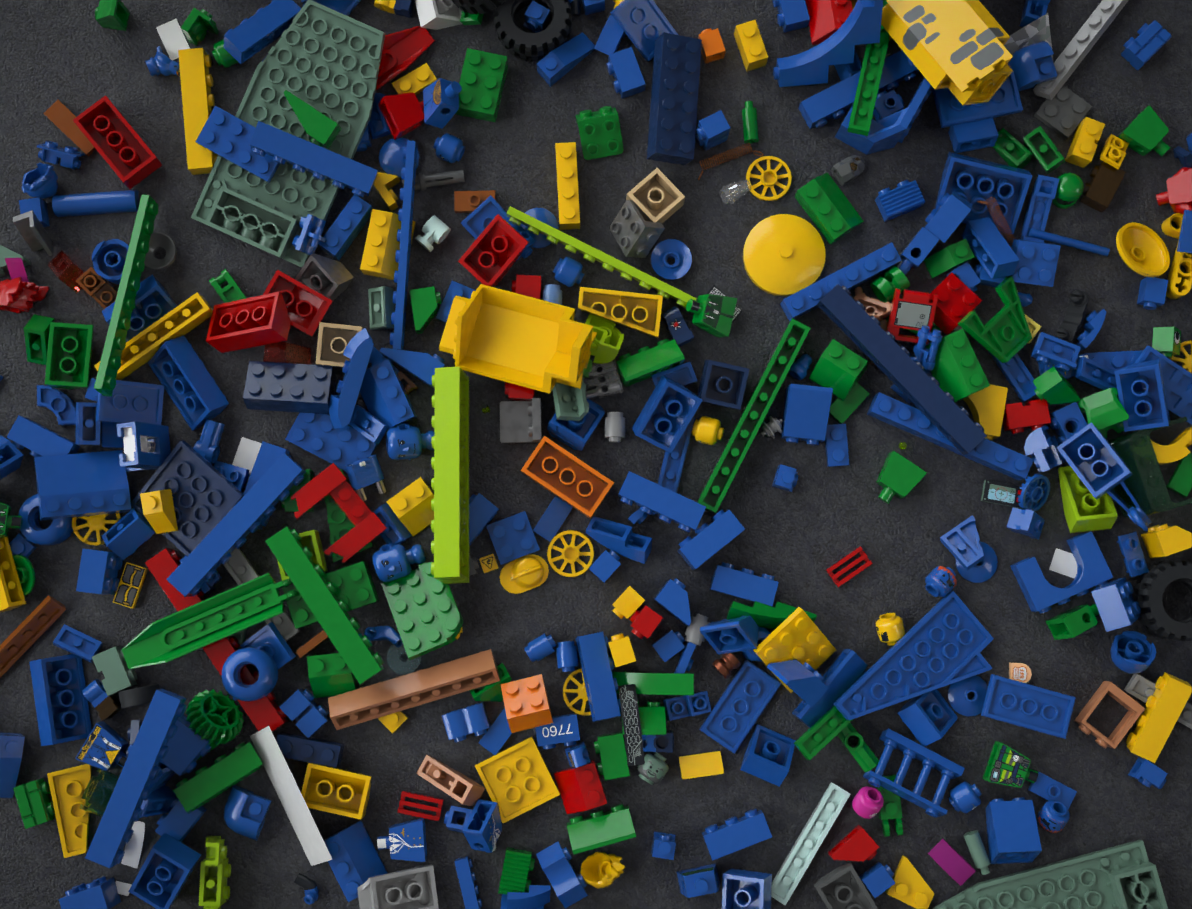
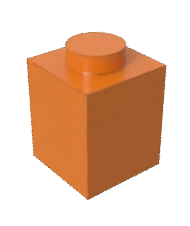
[698,28,726,64]

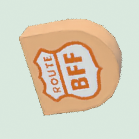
[1009,662,1032,683]

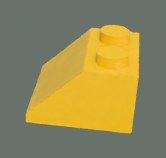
[386,477,434,537]
[1141,523,1192,558]

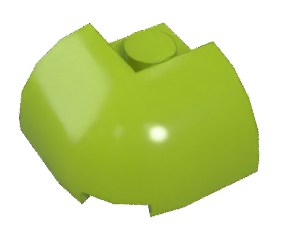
[585,314,624,364]

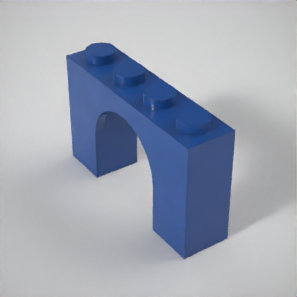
[1010,531,1113,614]

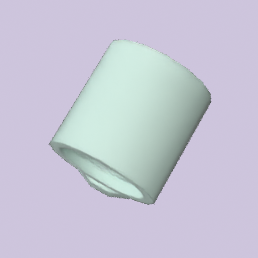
[415,215,451,252]

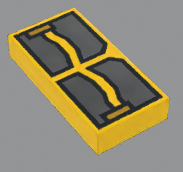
[113,562,148,609]

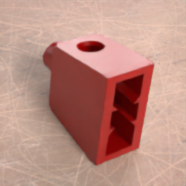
[378,92,424,140]

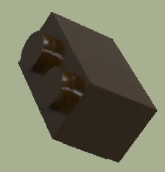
[1080,161,1126,212]

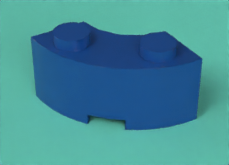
[536,842,588,908]

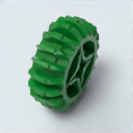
[186,689,244,745]

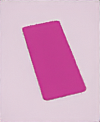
[5,258,29,282]

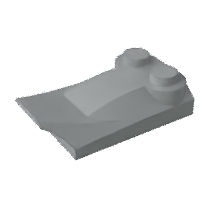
[357,864,439,909]

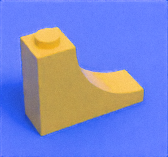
[963,384,1008,441]

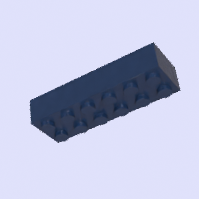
[647,32,702,165]

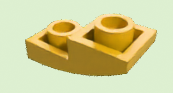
[1100,134,1129,169]

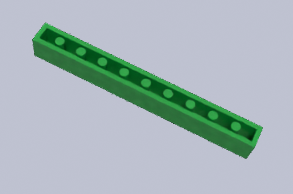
[697,319,811,514]

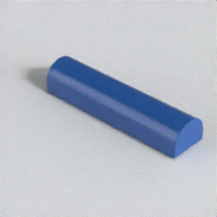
[52,190,139,217]

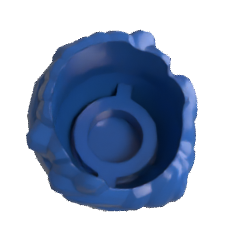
[22,163,58,199]

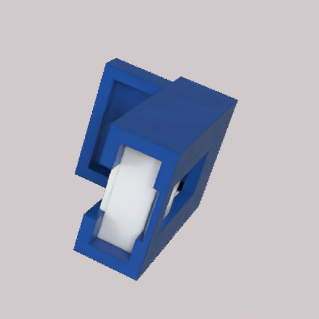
[117,422,171,472]

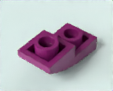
[928,838,976,886]

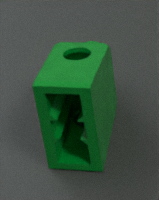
[1118,105,1170,156]
[876,450,927,504]

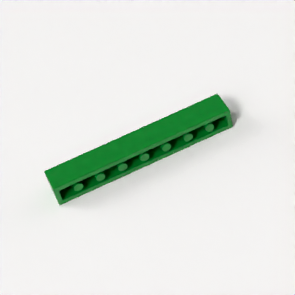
[265,526,384,684]

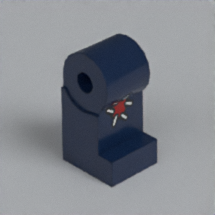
[661,306,694,347]

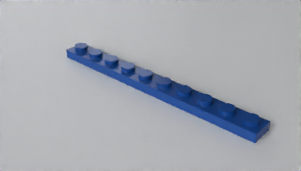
[390,140,418,350]

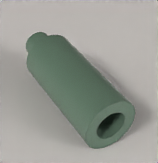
[963,830,991,875]

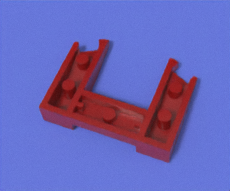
[291,463,387,563]

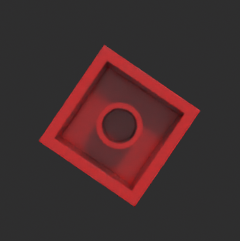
[929,272,982,335]

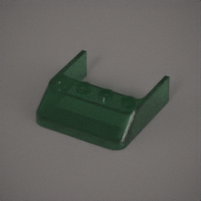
[1108,417,1192,519]

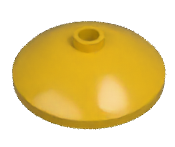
[1116,222,1170,278]

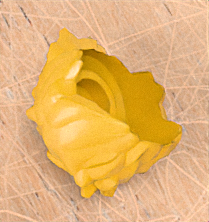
[580,852,625,889]

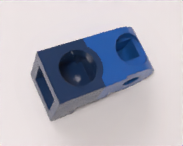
[642,731,674,753]

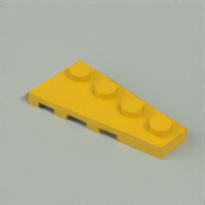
[47,764,92,858]

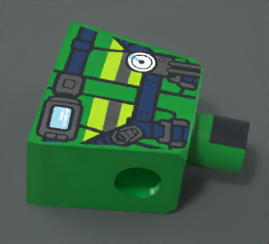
[982,741,1038,788]

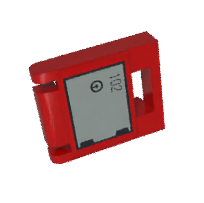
[887,288,938,345]

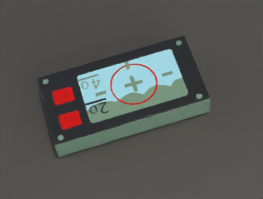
[981,480,1023,509]

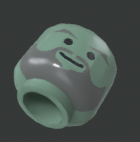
[637,752,669,785]

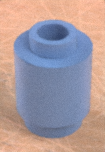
[542,284,562,305]

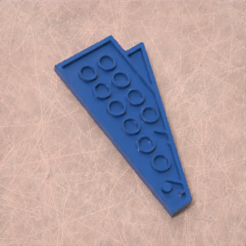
[833,591,994,720]

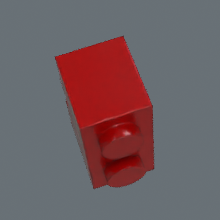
[1003,399,1051,434]

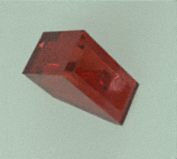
[47,250,85,293]
[263,342,311,365]

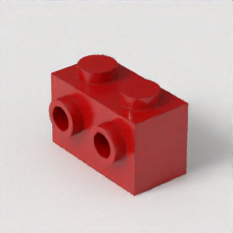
[629,605,663,639]

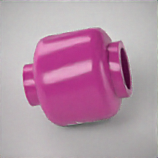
[852,786,884,819]

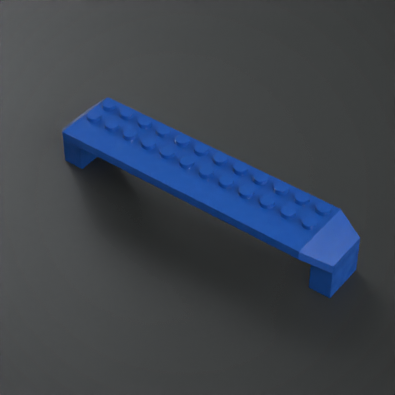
[835,0,981,155]

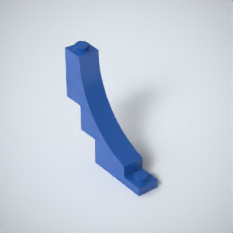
[773,0,883,87]

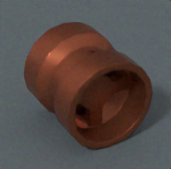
[712,653,741,679]

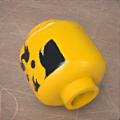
[876,613,905,646]

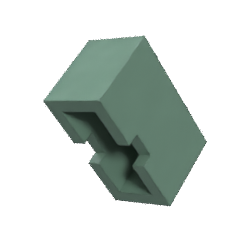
[92,646,137,696]

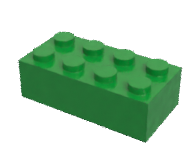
[283,561,380,629]

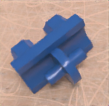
[292,214,326,255]

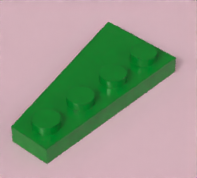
[325,469,373,563]

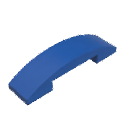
[1020,175,1059,242]

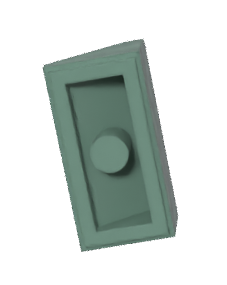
[368,286,395,330]

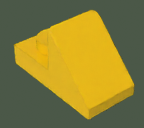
[373,172,400,212]

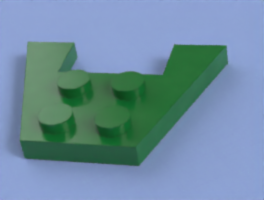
[957,276,1032,363]

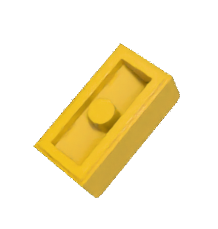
[679,751,724,779]

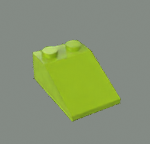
[1058,466,1118,533]

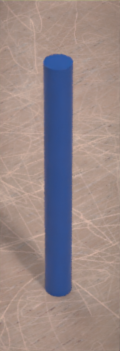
[1029,228,1110,256]

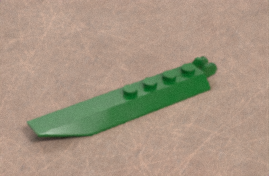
[121,573,298,669]

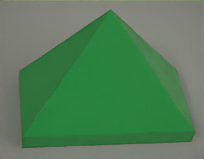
[470,663,512,702]

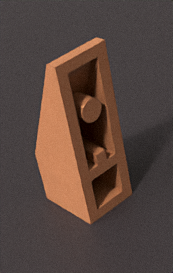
[416,755,485,807]

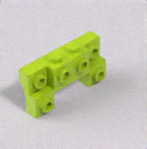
[199,836,231,909]

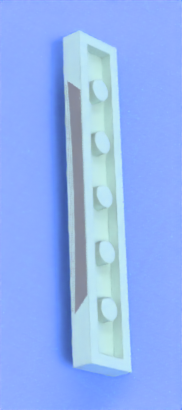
[771,782,850,905]

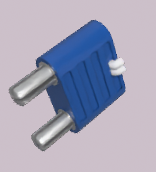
[345,455,386,502]

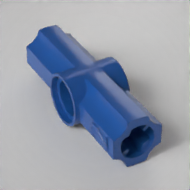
[193,419,225,465]

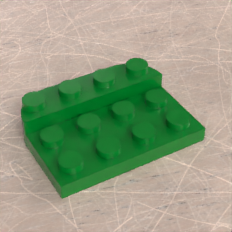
[381,562,463,660]

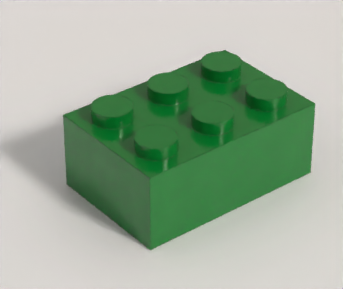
[456,48,508,123]

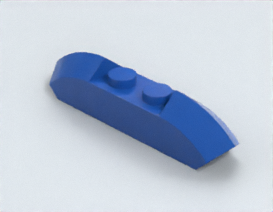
[329,328,374,429]

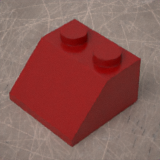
[554,760,607,814]

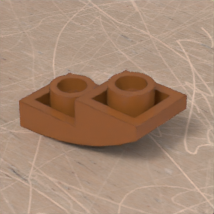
[76,267,117,309]

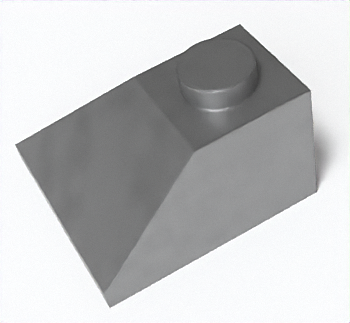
[295,253,354,301]

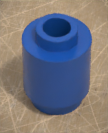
[524,633,557,662]
[556,641,579,672]

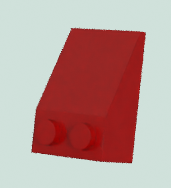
[458,214,529,288]
[263,270,333,337]

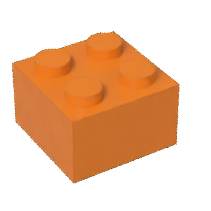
[501,674,553,733]

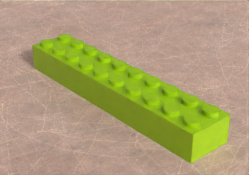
[431,366,469,584]

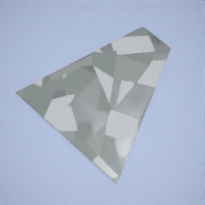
[1004,13,1054,63]

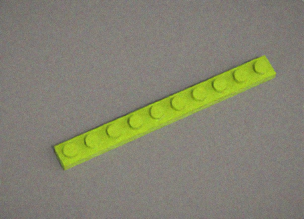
[506,206,697,308]

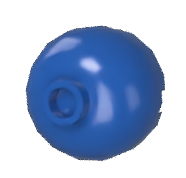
[1110,631,1157,674]

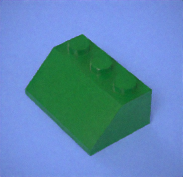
[794,173,864,245]
[45,322,94,389]
[925,329,990,402]
[616,339,685,387]
[567,804,636,855]

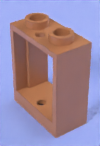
[1074,681,1145,749]

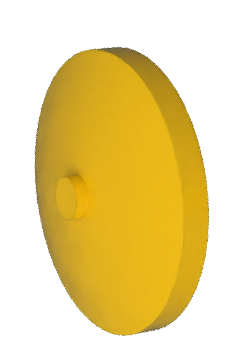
[743,214,826,296]

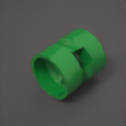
[870,266,910,303]

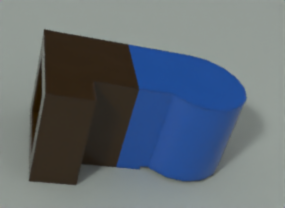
[82,679,122,721]

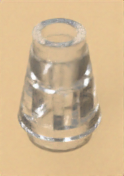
[719,179,751,204]

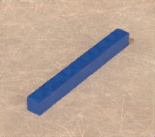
[454,856,482,909]

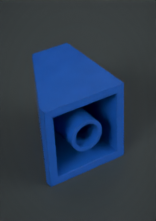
[781,384,833,445]
[160,714,212,775]
[985,797,1042,864]

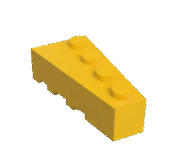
[578,287,663,338]

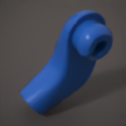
[364,626,403,648]

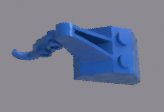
[1056,422,1152,531]

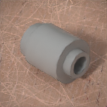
[605,412,625,443]
[685,613,710,646]

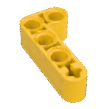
[1161,213,1192,300]

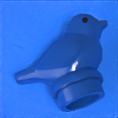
[145,46,180,76]

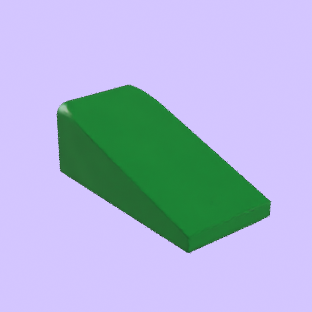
[992,128,1033,169]

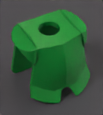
[1077,388,1129,438]

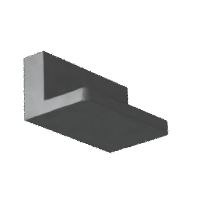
[13,210,53,256]

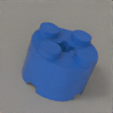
[92,239,129,285]

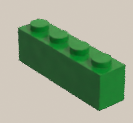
[173,742,264,814]

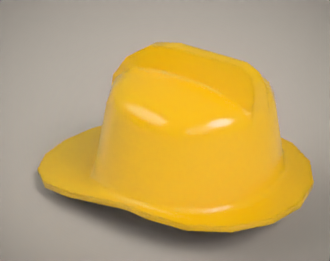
[500,554,549,594]

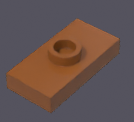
[454,190,496,213]

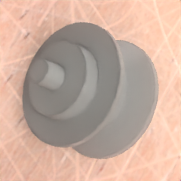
[761,416,783,439]

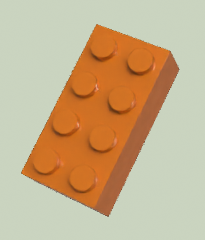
[521,436,614,519]

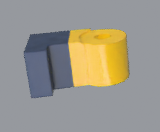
[374,0,415,18]

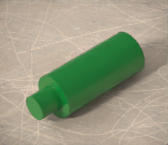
[742,101,759,143]

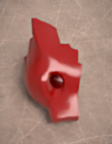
[0,277,49,314]

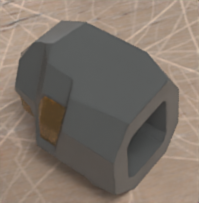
[831,155,865,186]

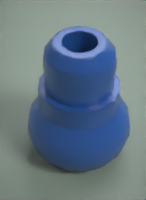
[788,354,812,380]

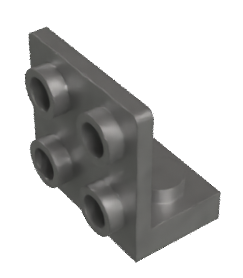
[500,398,542,443]

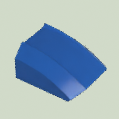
[547,399,605,451]

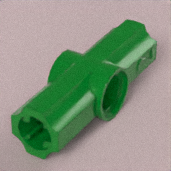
[837,723,879,773]

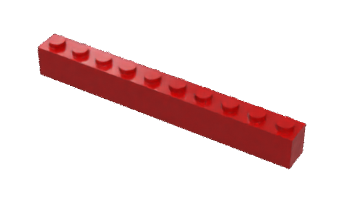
[145,548,288,732]

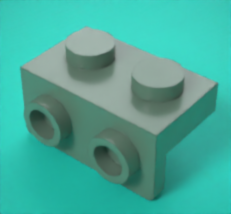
[553,379,589,421]

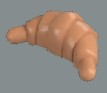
[854,287,892,321]

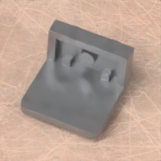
[610,200,665,258]

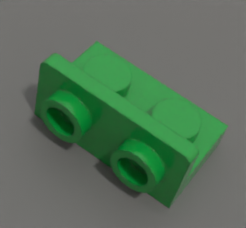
[181,8,219,46]

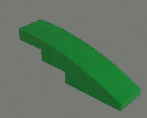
[726,601,817,629]
[612,672,694,695]

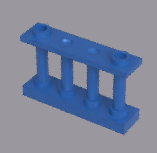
[863,728,965,818]

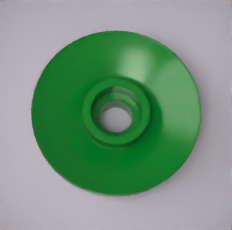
[13,555,35,596]

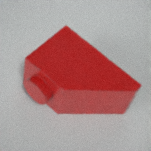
[828,824,879,862]

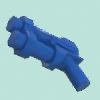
[910,326,943,371]

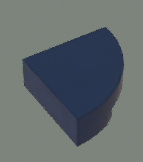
[1173,146,1192,168]

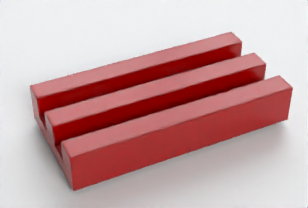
[826,546,873,587]
[397,791,444,821]

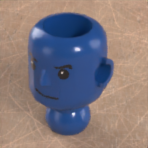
[386,423,434,460]
[372,544,426,582]

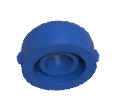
[18,494,73,546]
[221,646,278,702]

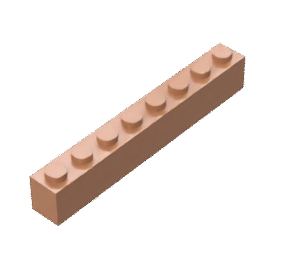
[328,649,500,730]

